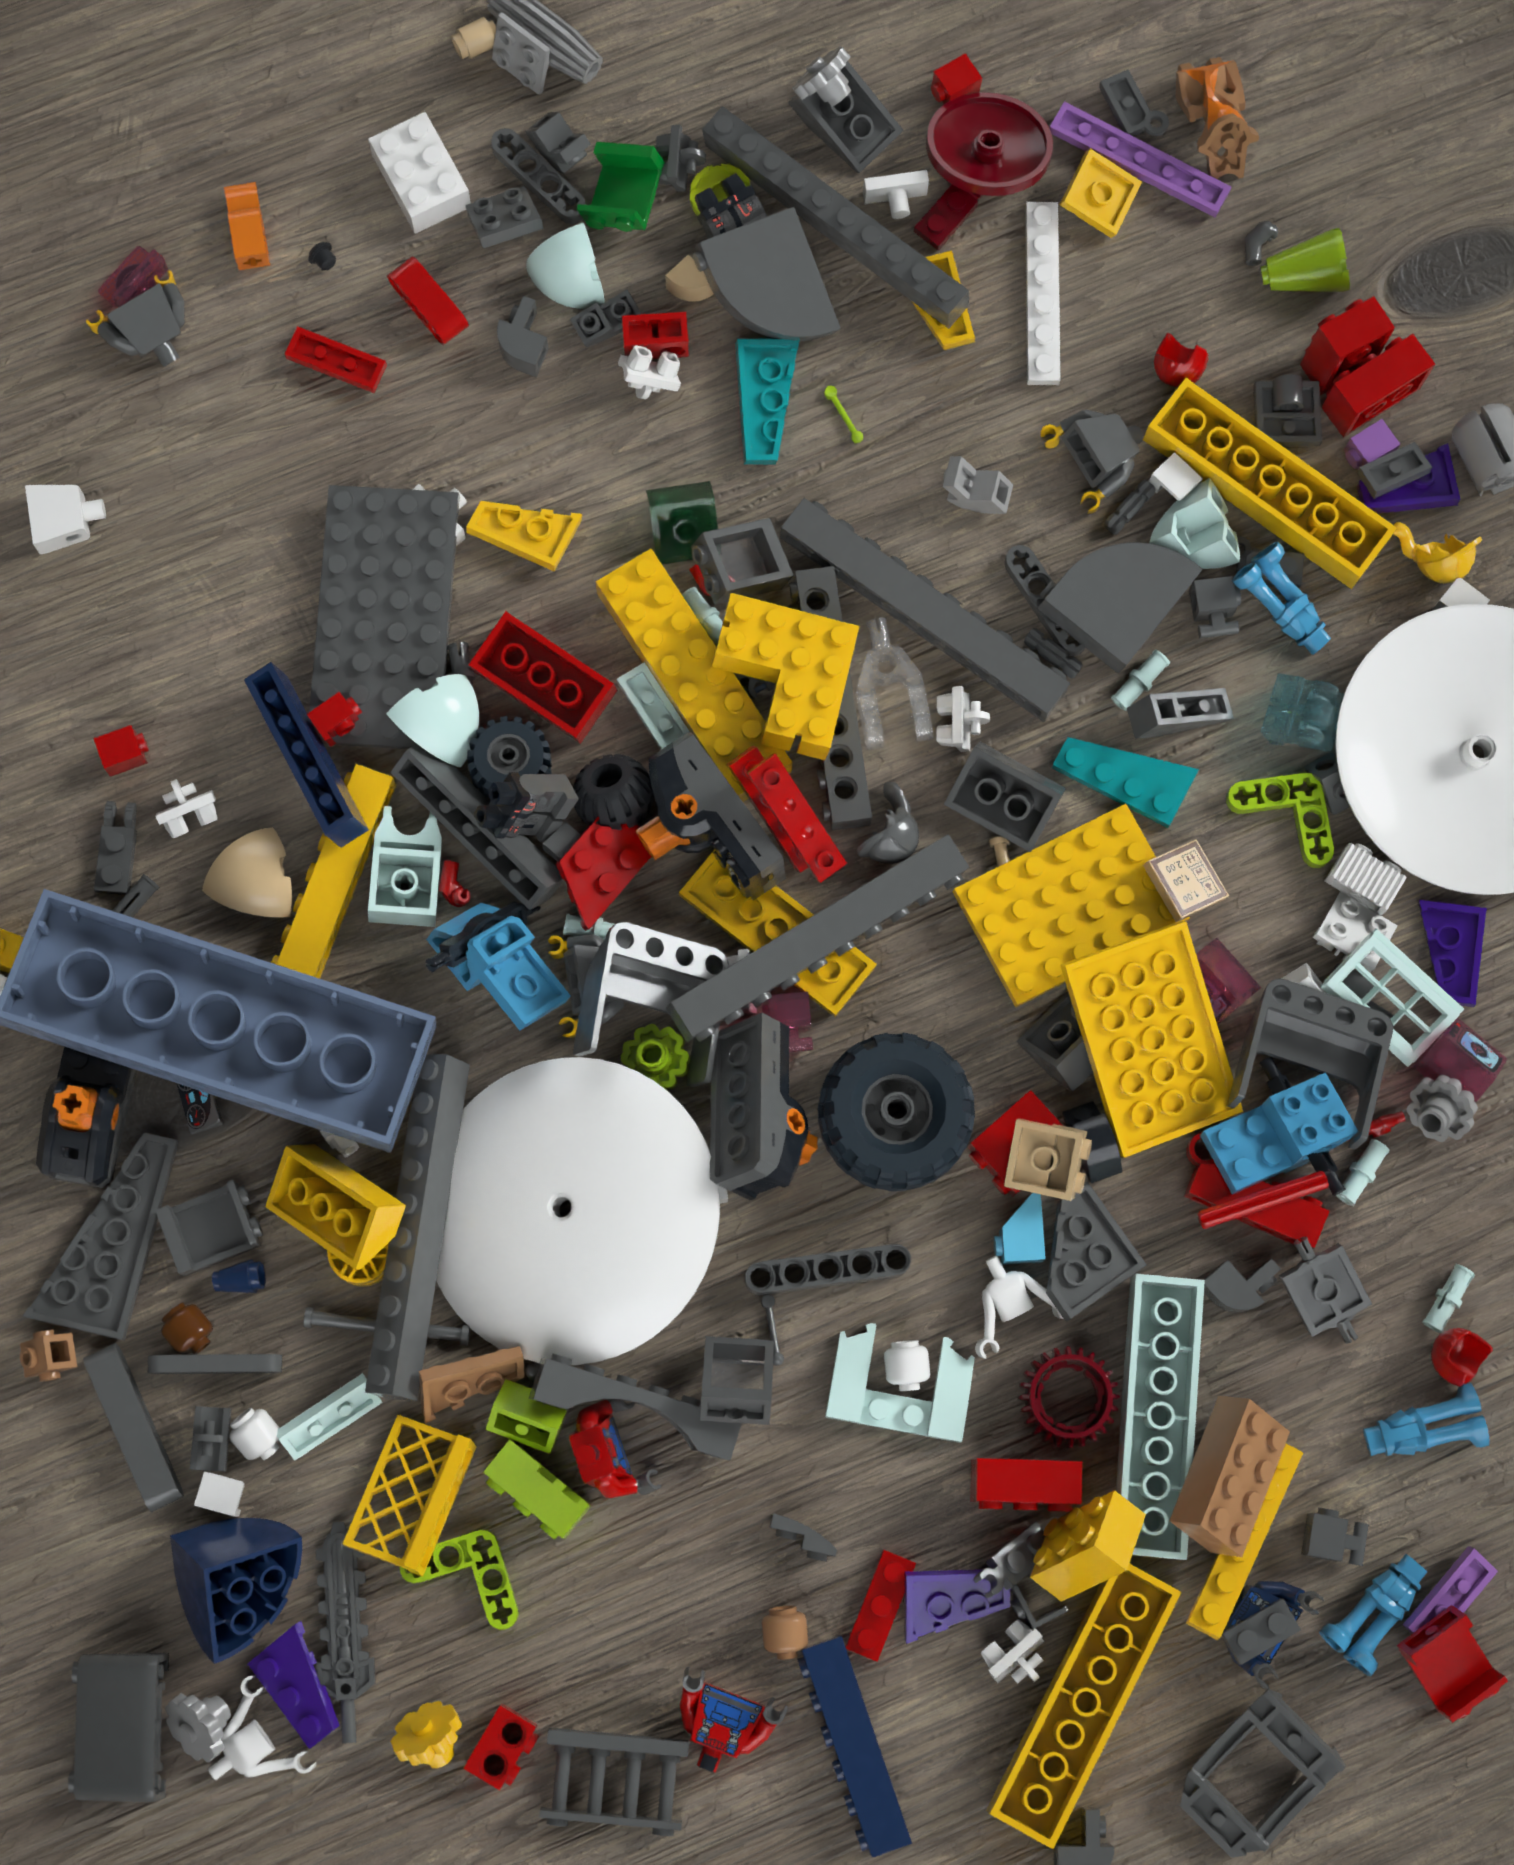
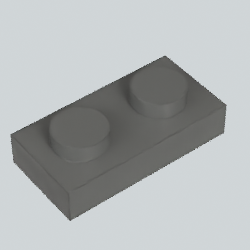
[1357,442,1432,499]
[1222,1598,1301,1665]

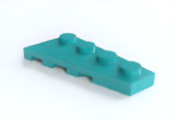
[735,339,800,465]
[1051,737,1199,828]

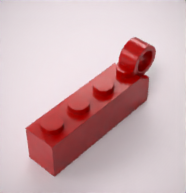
[1183,1132,1330,1249]

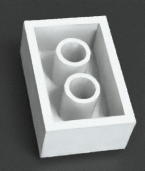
[368,112,471,234]

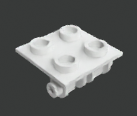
[1313,891,1397,973]

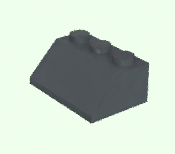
[944,741,1066,852]
[1017,991,1093,1092]

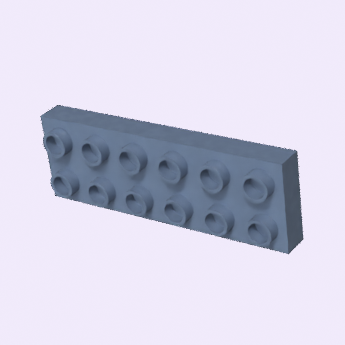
[0,889,436,1153]

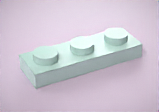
[617,662,689,750]
[277,1373,382,1460]

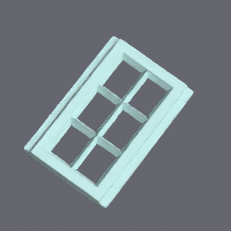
[1320,928,1464,1067]

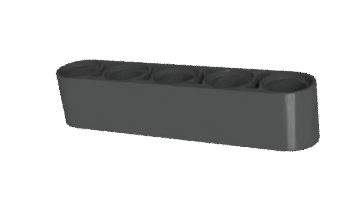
[745,1244,911,1295]
[83,1343,184,1512]

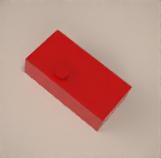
[468,611,618,744]

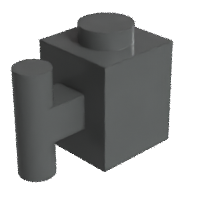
[1189,576,1241,638]
[1301,1508,1369,1566]

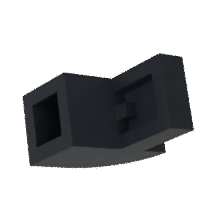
[1062,1101,1123,1184]

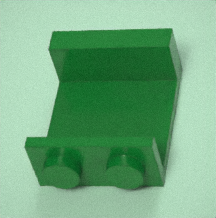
[577,142,665,232]

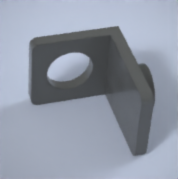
[1304,752,1350,815]
[1010,1584,1069,1629]

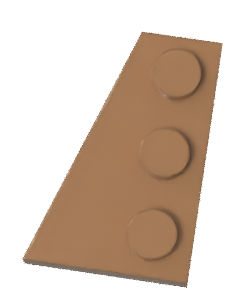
[419,1346,524,1424]

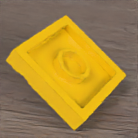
[1059,148,1142,238]

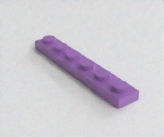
[1049,101,1232,218]

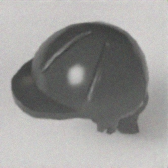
[857,782,919,864]

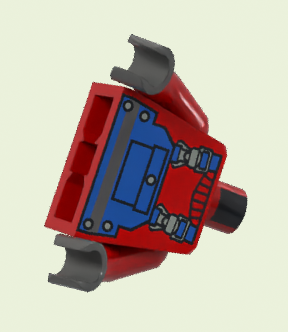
[569,1399,661,1498]
[679,1667,788,1773]

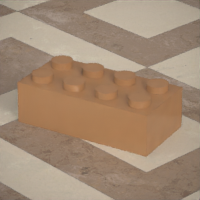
[1169,1396,1290,1557]

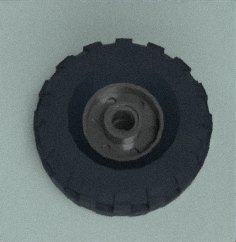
[818,1033,975,1191]

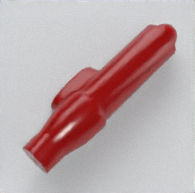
[1348,1111,1406,1141]

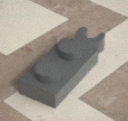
[974,1522,1045,1598]

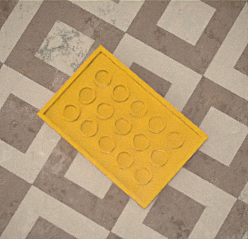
[952,804,1190,1008]
[1060,921,1243,1158]

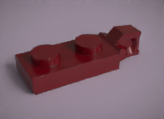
[913,184,982,251]

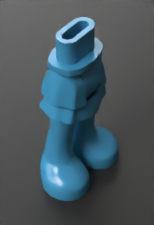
[1232,541,1331,655]
[1363,1382,1490,1456]
[1319,1554,1427,1677]

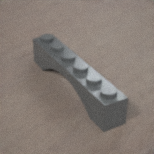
[529,1354,742,1461]

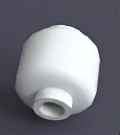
[884,1340,930,1391]
[229,1408,280,1460]

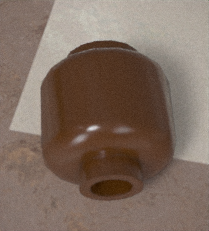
[161,1303,213,1355]

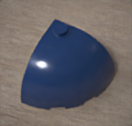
[170,1518,302,1664]

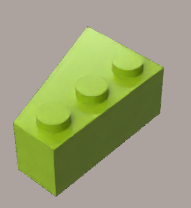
[483,1439,592,1540]

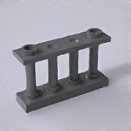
[539,1727,689,1836]

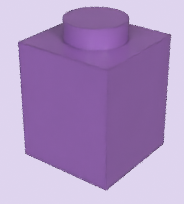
[1344,419,1400,470]

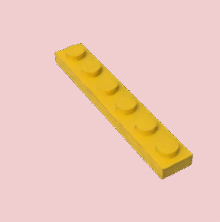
[1186,1444,1304,1640]

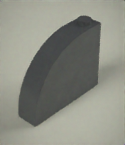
[693,207,841,341]
[1037,542,1203,674]

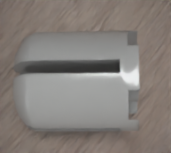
[1452,403,1514,497]

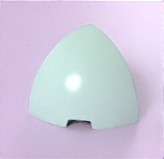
[526,223,605,309]
[1149,478,1240,569]
[386,674,479,768]

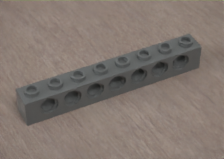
[789,566,872,831]

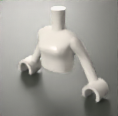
[975,1255,1063,1359]
[208,1675,316,1780]

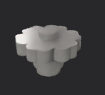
[792,46,851,106]
[1407,1075,1478,1142]
[165,1693,231,1762]

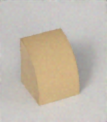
[665,254,714,302]

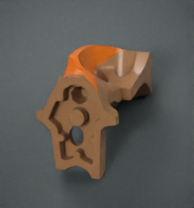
[1175,57,1259,179]

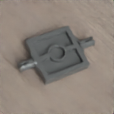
[1279,1237,1372,1344]

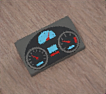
[176,1083,224,1135]

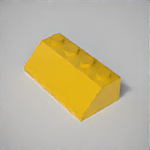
[265,1144,406,1270]

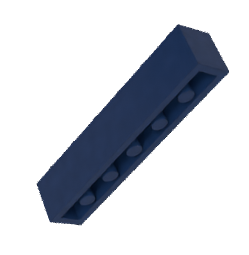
[244,662,369,848]
[797,1635,912,1858]

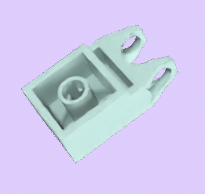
[368,806,442,927]

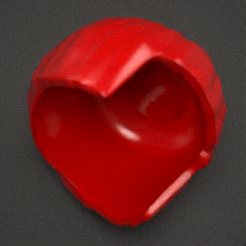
[1154,333,1208,388]
[1431,1328,1493,1387]

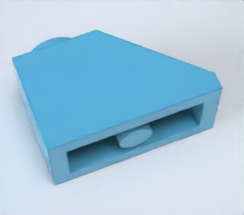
[994,1193,1045,1265]

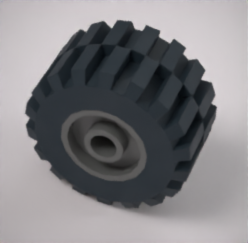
[467,716,552,798]

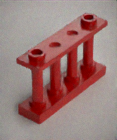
[726,745,847,883]

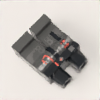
[694,173,768,239]
[474,772,579,842]

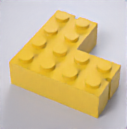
[712,593,859,760]

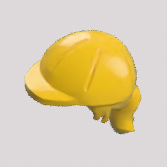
[1393,522,1482,584]

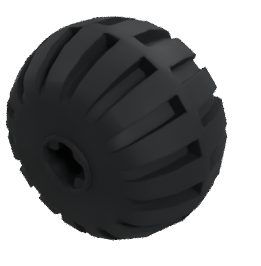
[573,754,654,830]

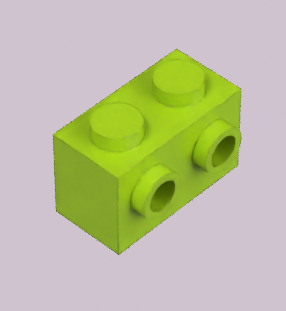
[486,1379,568,1454]

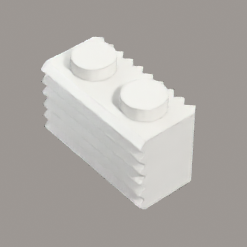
[1324,843,1407,915]

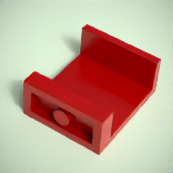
[1396,1605,1508,1723]

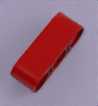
[387,256,469,345]

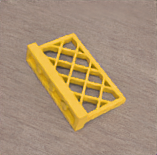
[343,1415,477,1577]

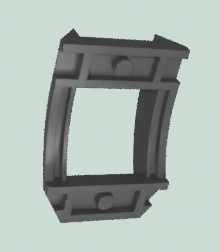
[1180,1689,1346,1858]

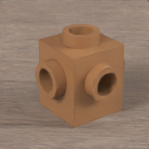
[20,1330,77,1382]

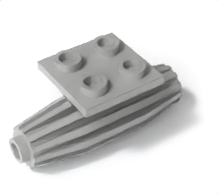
[487,0,603,95]

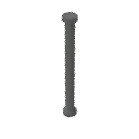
[304,1307,470,1346]

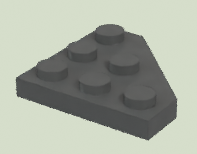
[1046,1181,1147,1322]

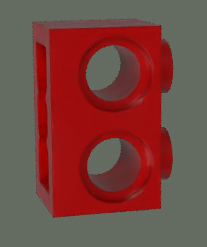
[622,312,689,359]
[463,1703,539,1791]

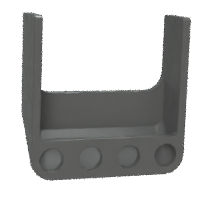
[573,922,728,1087]
[1227,978,1393,1150]

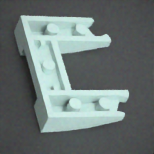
[825,1323,975,1443]

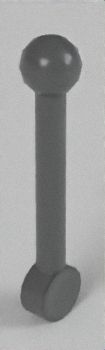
[761,1294,784,1366]

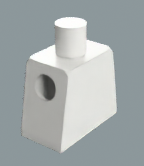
[25,485,106,554]

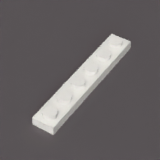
[1025,202,1060,385]

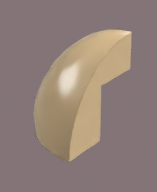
[202,827,292,917]

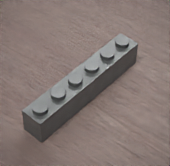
[391,745,564,910]

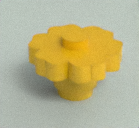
[390,1701,462,1768]

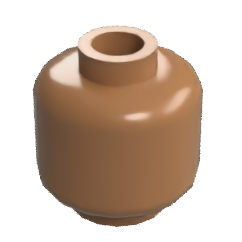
[762,1605,809,1660]

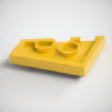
[911,250,975,350]
[466,501,582,571]

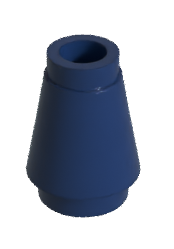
[212,1259,266,1293]

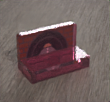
[98,246,169,308]

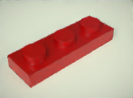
[285,326,387,393]
[845,1550,916,1662]

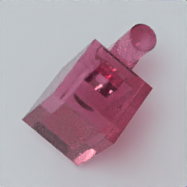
[761,992,813,1053]

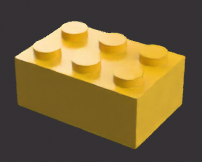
[1030,1490,1146,1602]

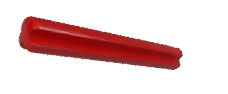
[1197,1171,1329,1229]

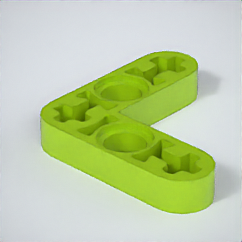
[1226,773,1334,868]
[400,1530,519,1630]

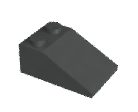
[788,61,904,173]

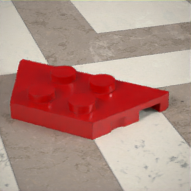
[556,817,652,931]

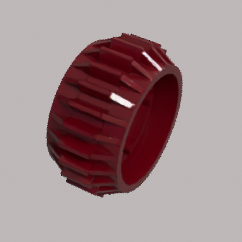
[1017,1346,1120,1449]

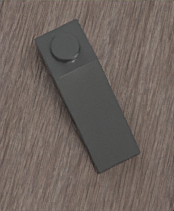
[1127,688,1234,739]

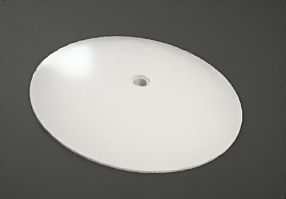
[1335,604,1514,895]
[436,1057,720,1365]

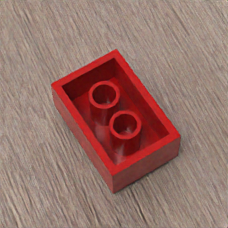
[1300,296,1395,396]
[1321,334,1435,438]
[970,1458,1082,1512]

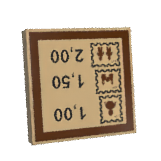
[1143,840,1229,922]

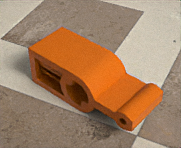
[224,182,270,271]

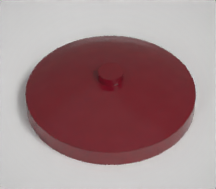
[926,92,1053,196]

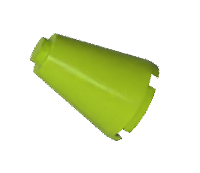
[1260,228,1350,292]

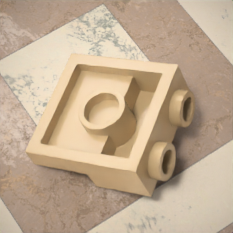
[1004,1118,1092,1201]

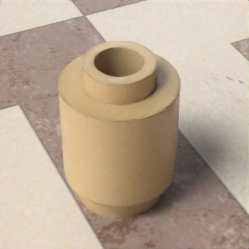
[451,17,496,59]

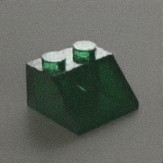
[646,481,721,564]

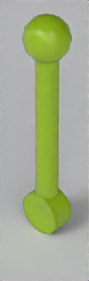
[824,386,864,443]

